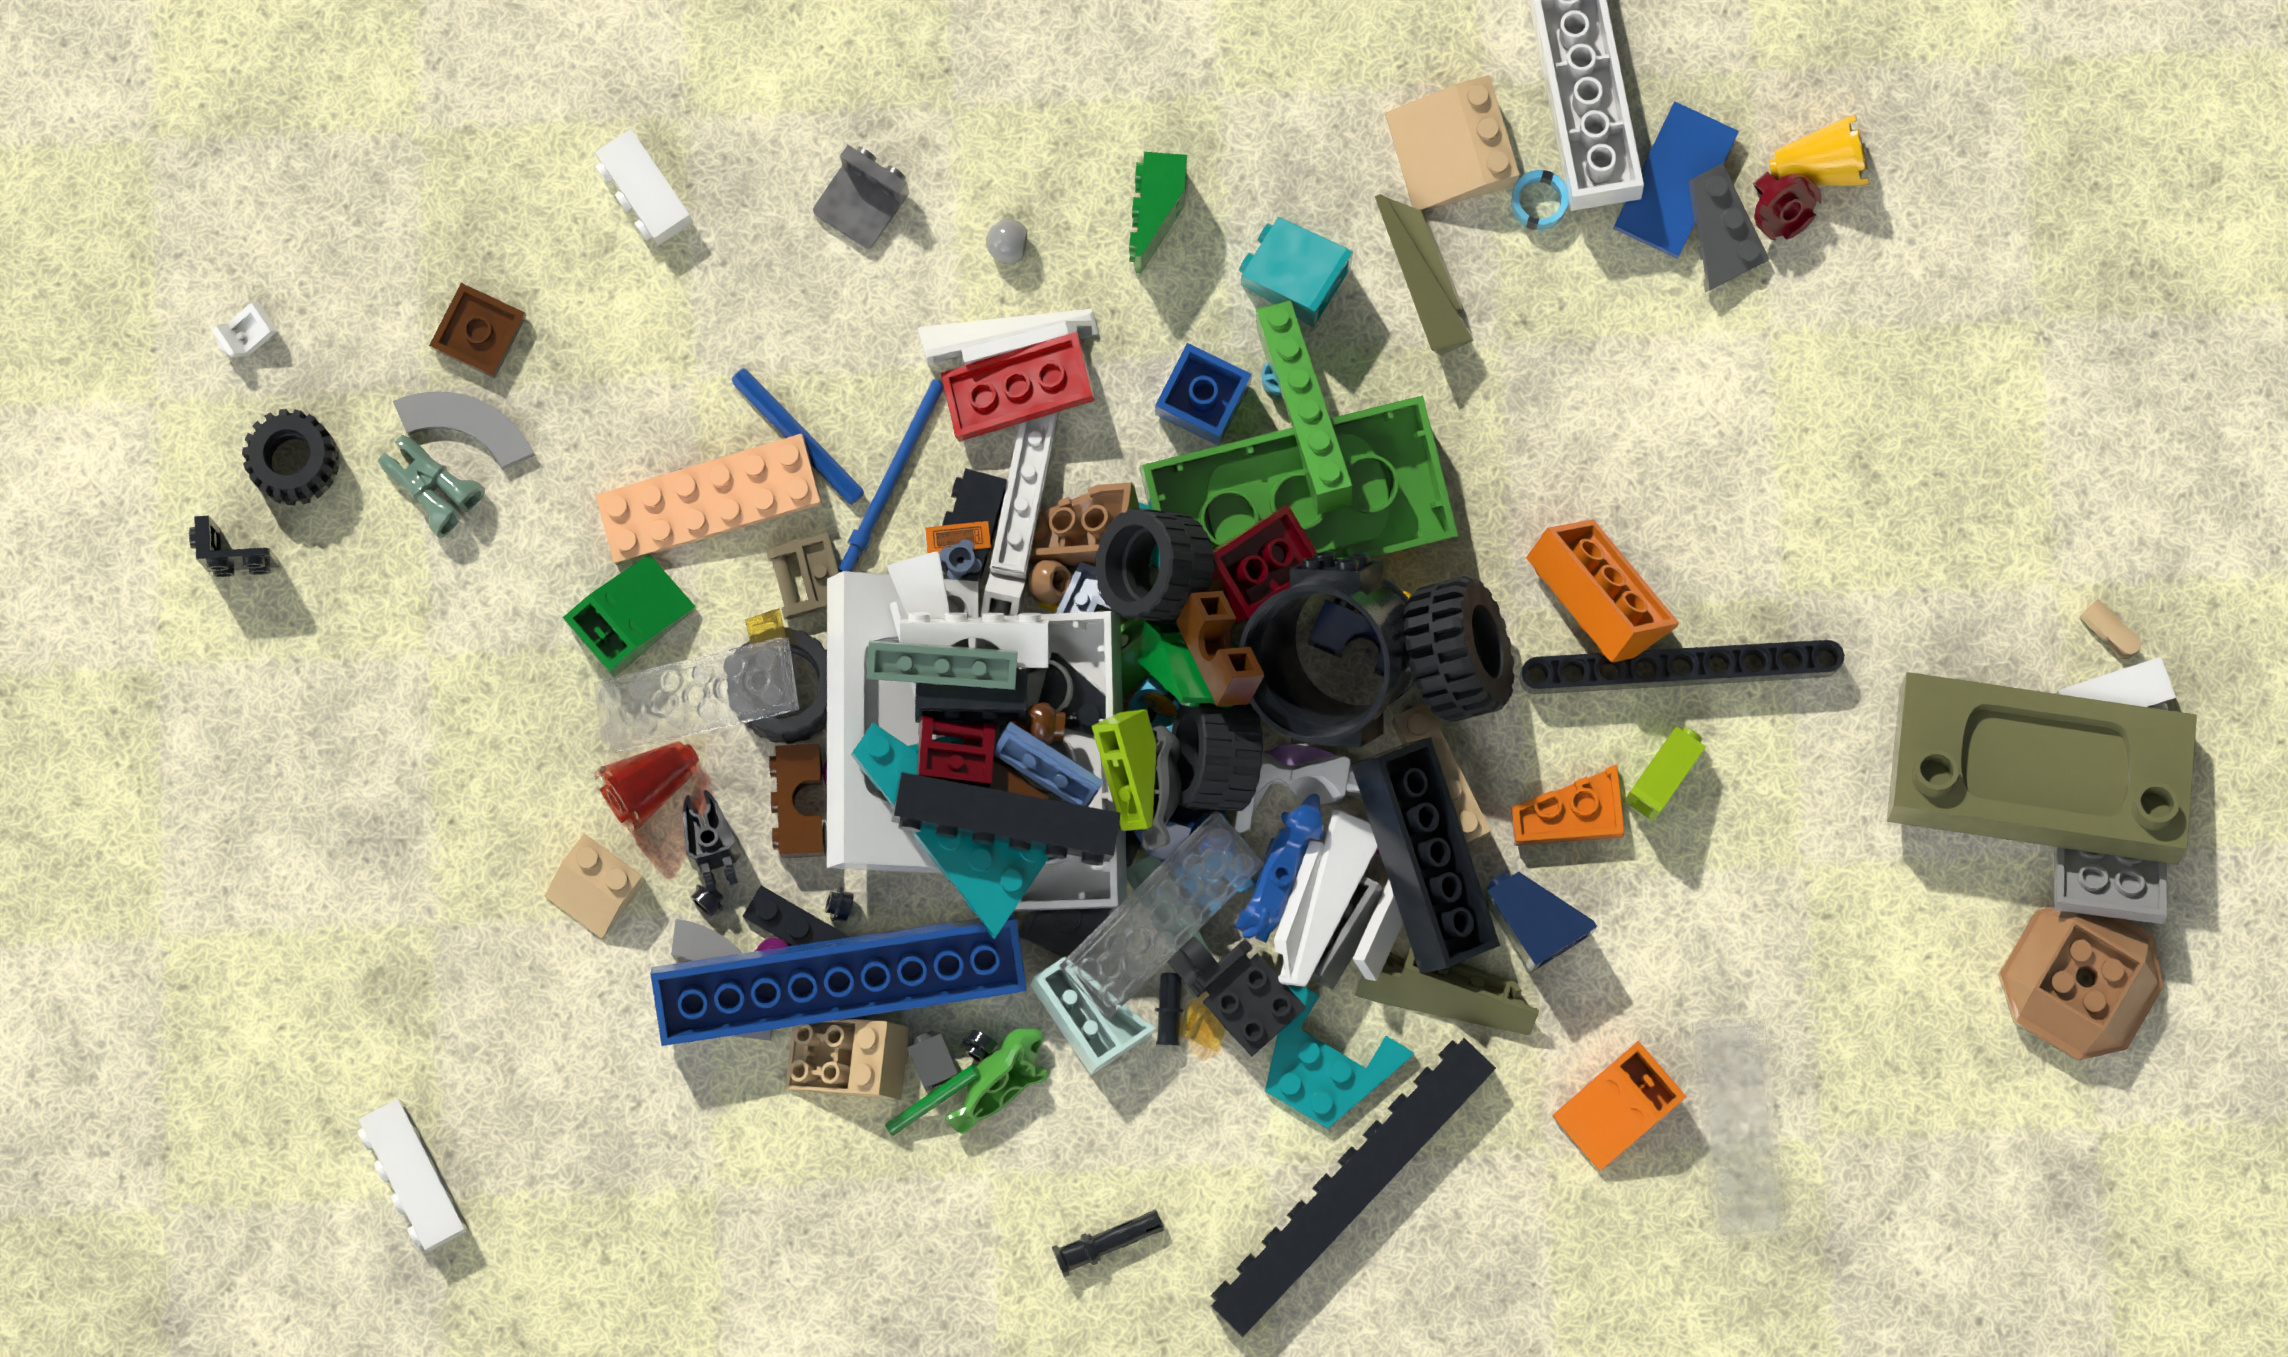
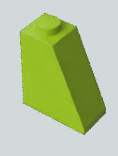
[1624,726,1706,822]

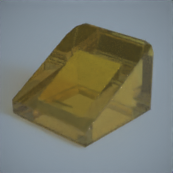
[745,608,789,656]
[1179,1001,1226,1052]

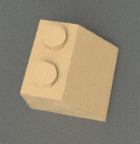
[545,833,646,939]

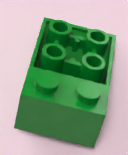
[1129,151,1187,274]
[562,554,696,678]
[1137,620,1233,707]

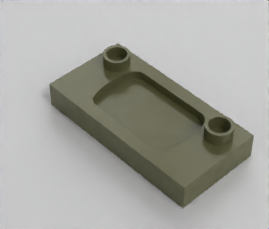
[1887,672,2197,865]

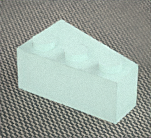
[1030,957,1156,1075]

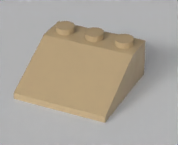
[1385,75,1520,211]

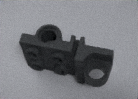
[1166,936,1307,1057]

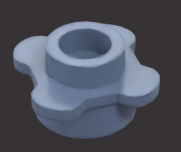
[940,539,981,580]

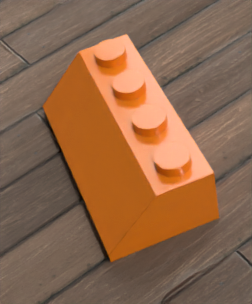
[1526,519,1679,663]

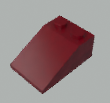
[1208,504,1317,625]

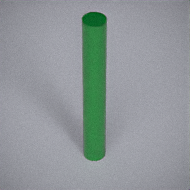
[885,1064,981,1136]

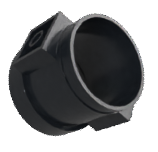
[1239,552,1416,747]

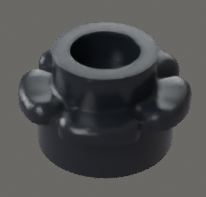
[690,884,724,917]
[825,886,854,922]
[962,1030,997,1062]

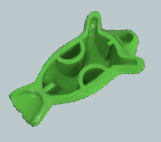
[945,1028,1049,1134]

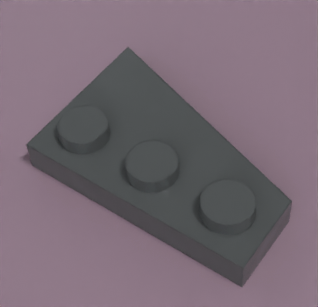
[1688,163,1770,292]

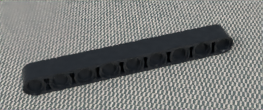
[1519,640,1845,694]

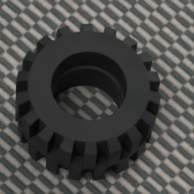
[242,409,339,506]

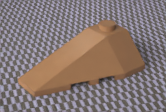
[996,482,1140,566]

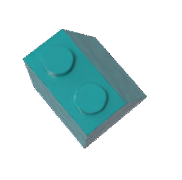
[1238,216,1353,328]

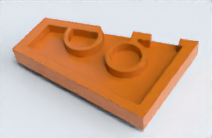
[1511,764,1624,846]

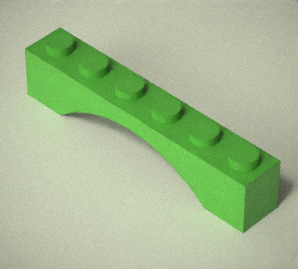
[1256,300,1352,515]

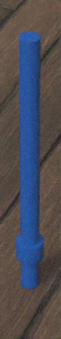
[838,379,944,572]

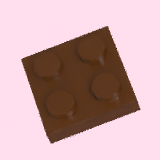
[429,283,527,379]

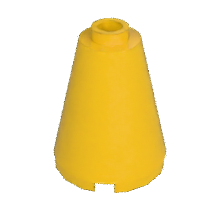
[1769,114,1870,186]

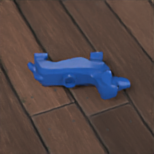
[1234,793,1325,943]

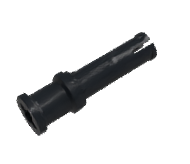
[1051,1209,1164,1277]

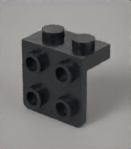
[189,515,279,577]

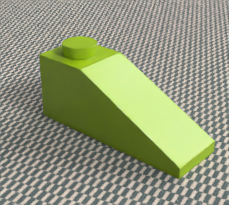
[1092,709,1157,831]

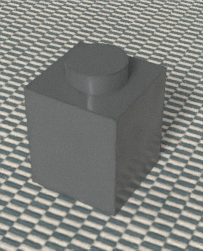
[907,1031,958,1091]

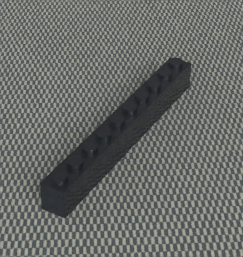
[1210,1038,1496,1338]

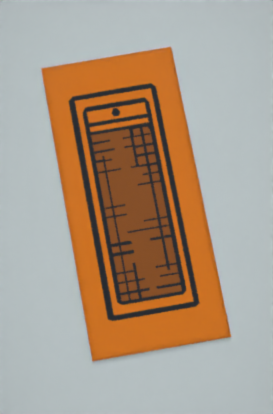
[925,521,991,553]

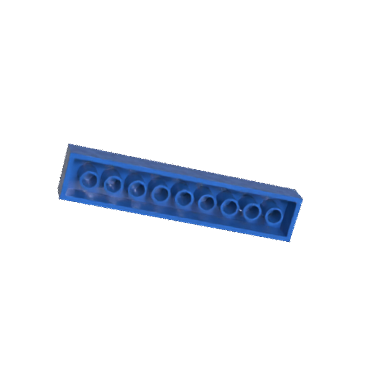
[650,913,1027,1046]

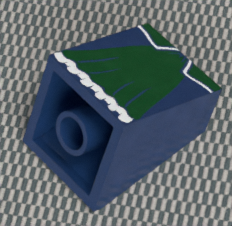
[1484,871,1598,973]

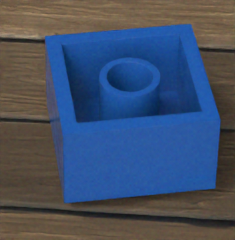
[1155,343,1252,446]

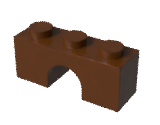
[1176,591,1264,707]
[769,744,826,858]

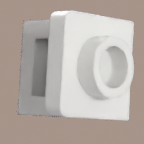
[212,302,278,358]

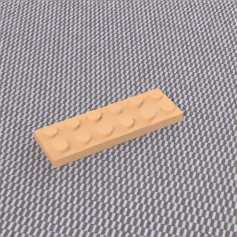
[596,433,822,565]

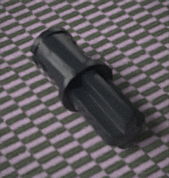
[1155,972,1184,1046]

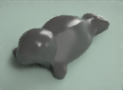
[1143,726,1182,851]

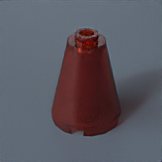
[594,741,699,832]

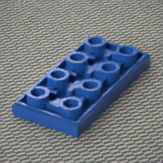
[1613,101,1739,259]

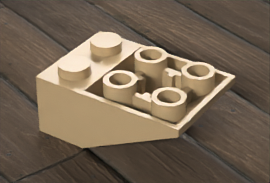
[785,1019,910,1100]

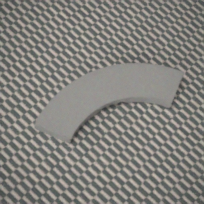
[393,392,535,470]
[671,919,772,1041]

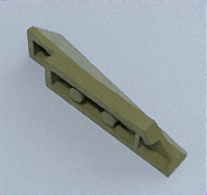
[1375,194,1474,355]
[1355,946,1539,1035]

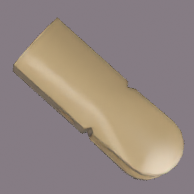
[2080,599,2141,659]

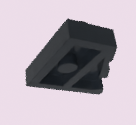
[1038,652,1106,735]

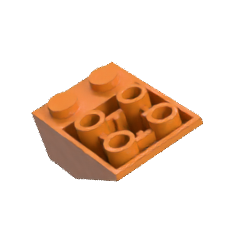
[1552,1041,1687,1171]

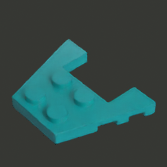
[1265,985,1414,1130]

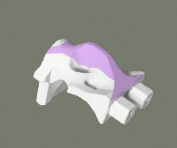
[1234,745,1362,833]

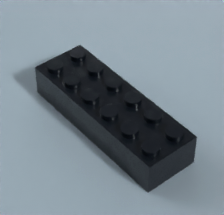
[1350,737,1500,973]

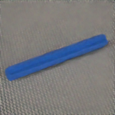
[732,368,864,505]

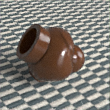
[1004,702,1065,746]

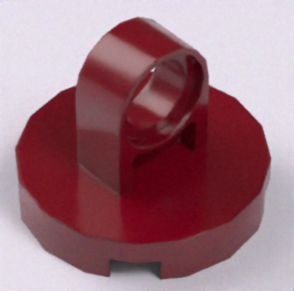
[1753,172,1822,241]

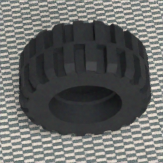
[1404,576,1515,722]

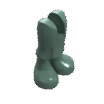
[378,435,485,538]

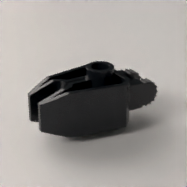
[682,790,741,892]

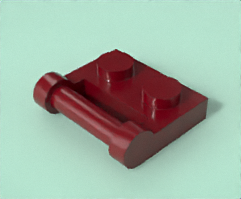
[916,715,995,788]

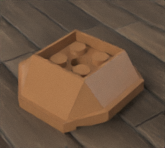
[1998,906,2164,1061]

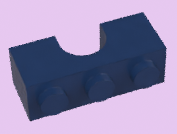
[1308,598,1385,677]

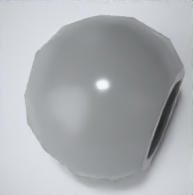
[986,219,1028,264]

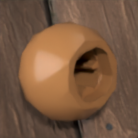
[1027,559,1072,605]

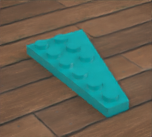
[851,723,1049,939]

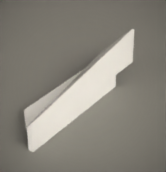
[918,309,1099,365]
[887,552,956,698]
[1274,810,1378,987]

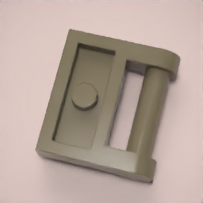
[766,532,839,620]

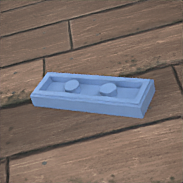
[994,722,1104,807]

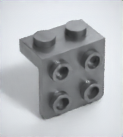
[813,145,910,249]

